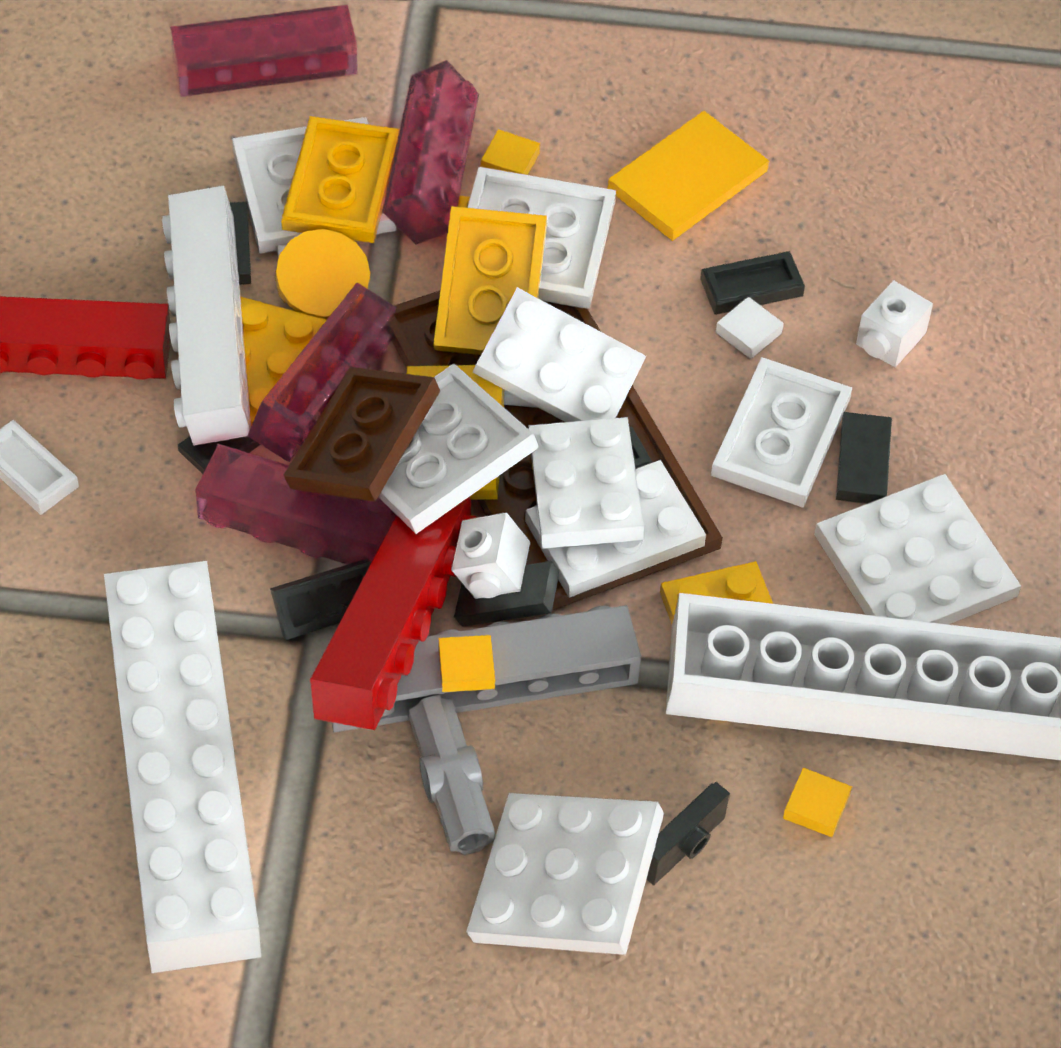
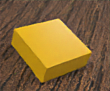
[480,129,540,175]
[438,635,495,692]
[783,768,852,837]

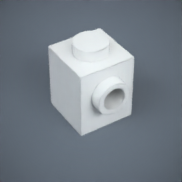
[856,280,933,367]
[451,512,530,599]

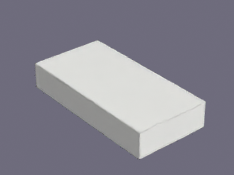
[0,420,79,515]

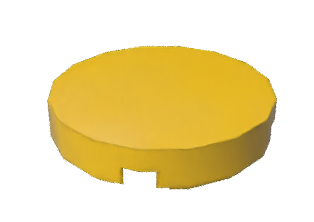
[275,229,371,322]

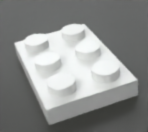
[472,287,646,422]
[711,357,852,507]
[529,417,644,549]
[525,460,706,598]

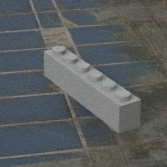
[322,605,641,733]

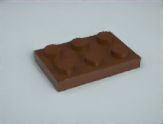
[283,367,440,502]

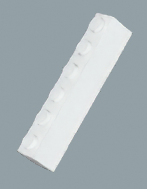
[162,185,252,446]

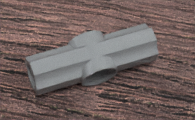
[409,695,495,855]

